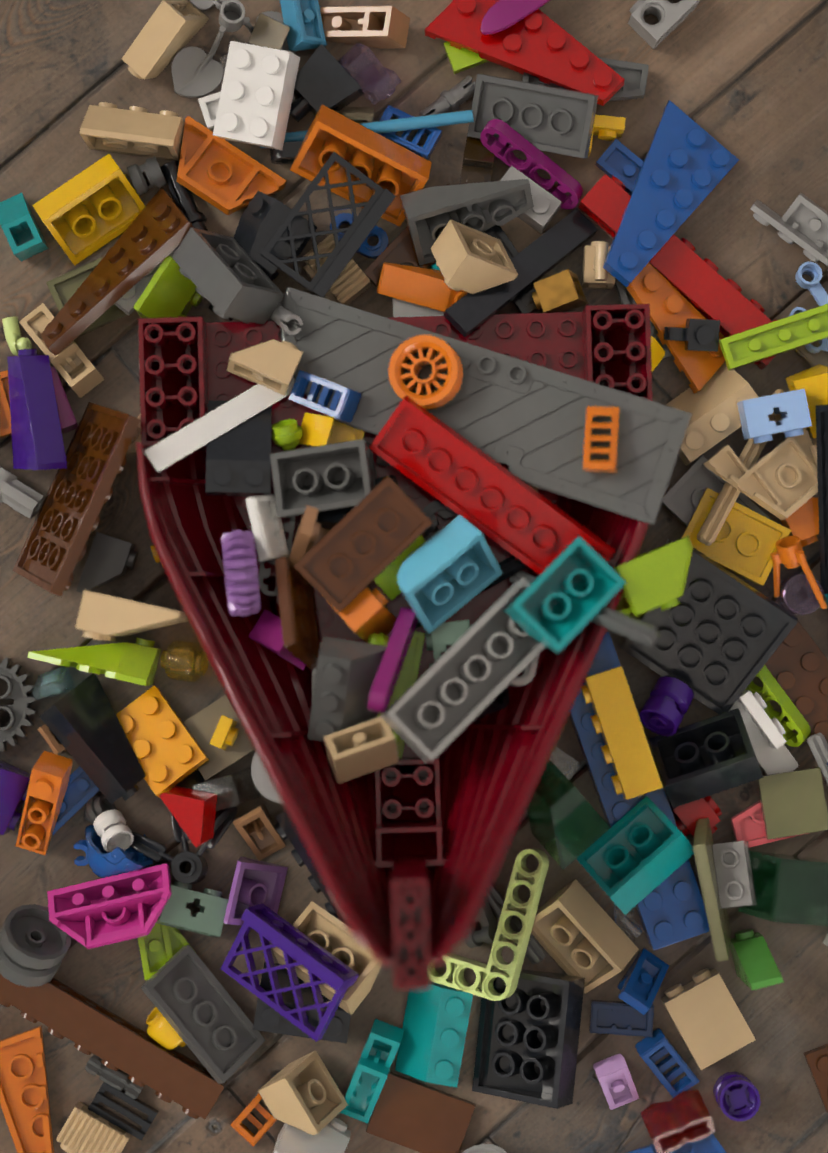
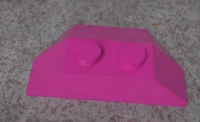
[47,863,172,949]

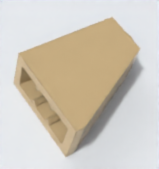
[122,0,209,79]

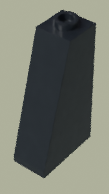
[39,673,146,804]

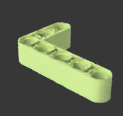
[430,848,549,1001]

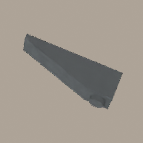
[400,179,534,265]

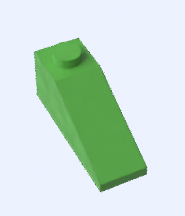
[730,929,783,990]

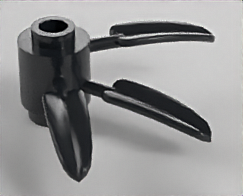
[130,805,238,884]

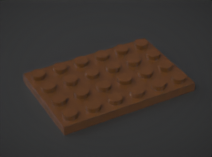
[12,402,141,597]

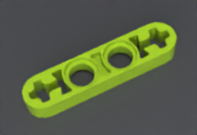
[745,665,811,747]

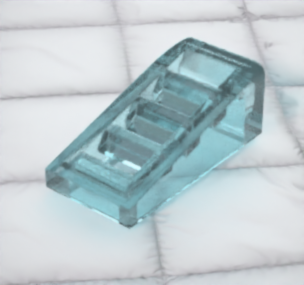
[33,666,75,699]

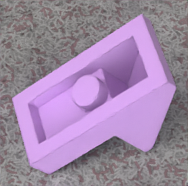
[593,1054,639,1110]

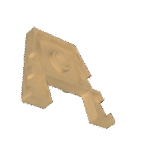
[703,390,818,521]

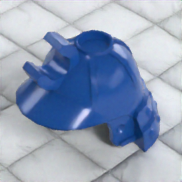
[74,825,153,878]

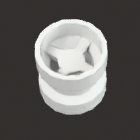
[93,809,134,853]

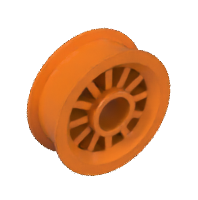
[388,335,463,410]

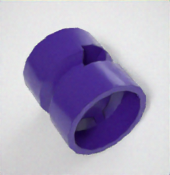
[639,676,694,736]
[713,1071,760,1121]

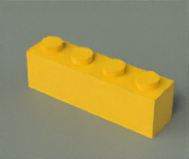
[581,666,663,800]

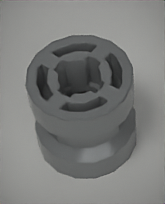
[127,156,167,196]

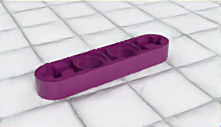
[480,119,583,209]
[368,607,418,714]

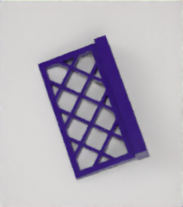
[221,903,359,1042]

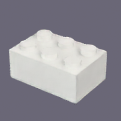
[213,41,300,151]

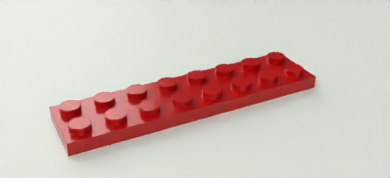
[369,395,615,575]

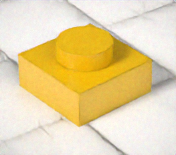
[209,715,239,751]

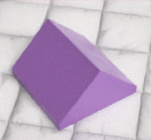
[223,857,288,926]

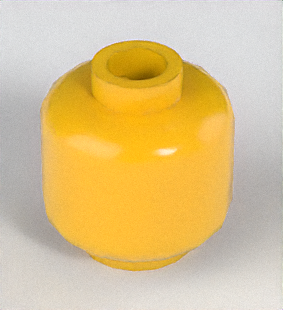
[146,1007,186,1050]

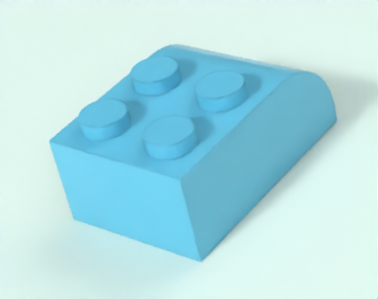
[397,515,503,634]

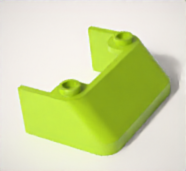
[614,536,693,617]

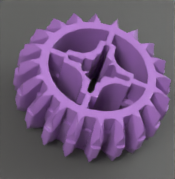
[221,530,261,617]

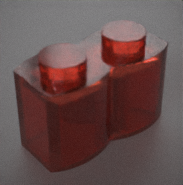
[640,1090,716,1153]

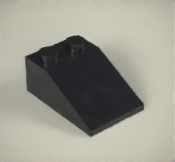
[206,400,272,497]

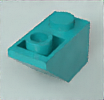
[0,192,49,261]

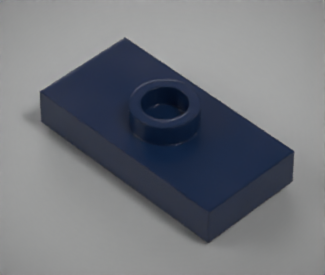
[589,1000,654,1037]

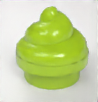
[271,419,303,451]

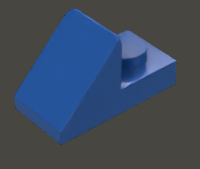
[617,948,669,1015]

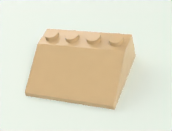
[75,590,189,641]

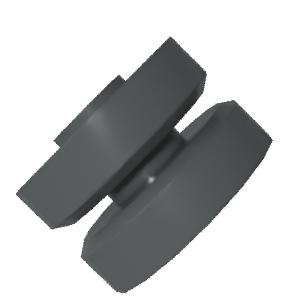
[0,904,71,987]

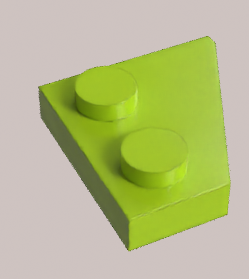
[137,923,196,980]

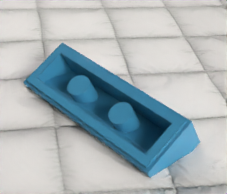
[280,0,327,51]

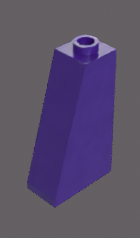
[7,349,67,470]

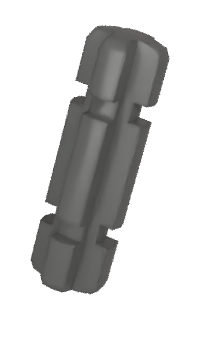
[85,1055,144,1099]

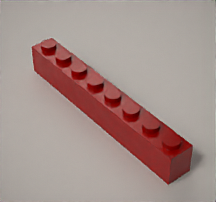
[578,174,777,370]

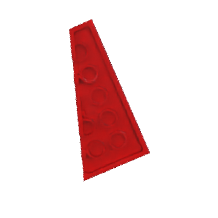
[424,0,625,106]

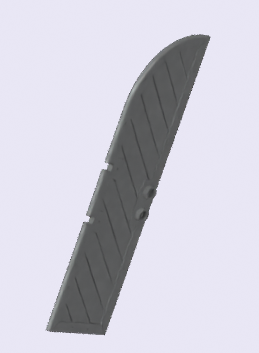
[280,287,692,526]

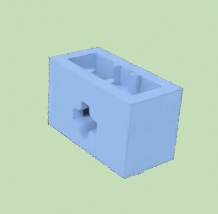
[737,388,812,444]

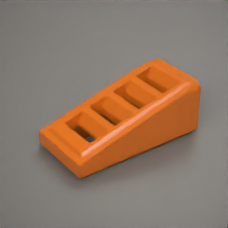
[583,406,620,473]
[230,1077,277,1147]

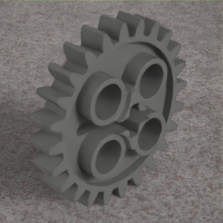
[0,658,38,752]

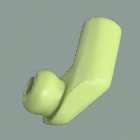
[2,316,32,356]

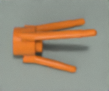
[771,536,827,609]

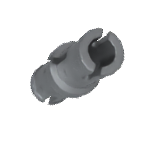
[419,75,476,116]

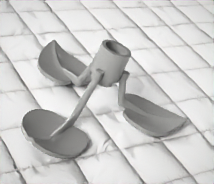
[171,0,297,98]

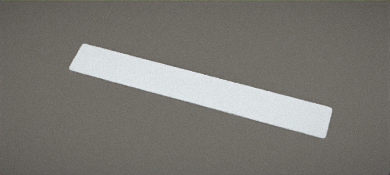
[145,377,295,472]

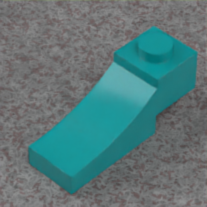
[340,1018,404,1124]

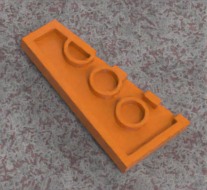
[627,263,725,394]

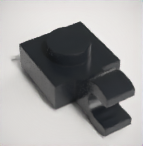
[664,319,720,352]

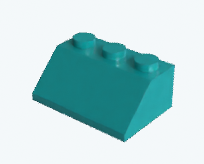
[505,536,626,653]
[576,796,694,915]
[395,980,473,1088]

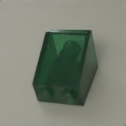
[527,759,610,870]
[738,850,828,926]

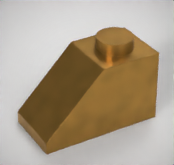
[532,269,588,313]

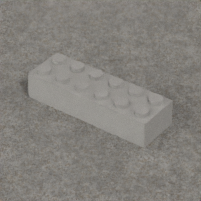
[380,577,546,763]

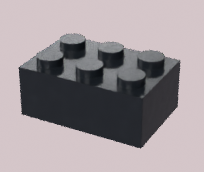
[649,708,763,808]

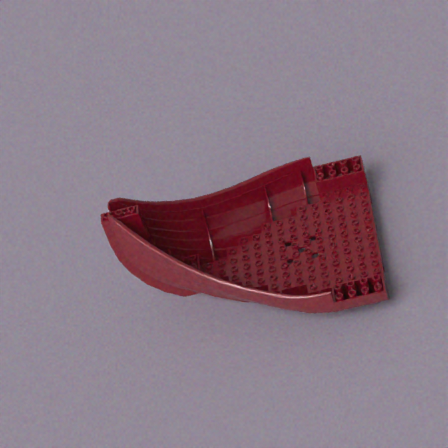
[136,304,653,989]

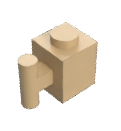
[582,241,615,289]

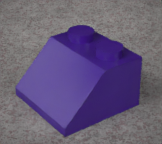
[0,761,31,835]

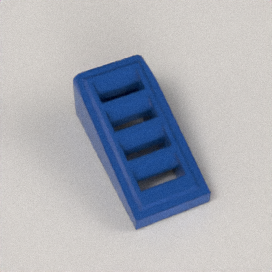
[379,105,442,160]
[289,370,361,423]
[635,1028,700,1100]

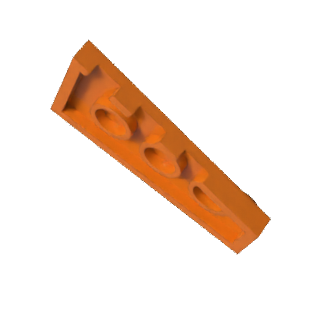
[0,1025,54,1153]

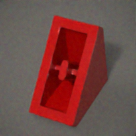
[159,786,217,847]

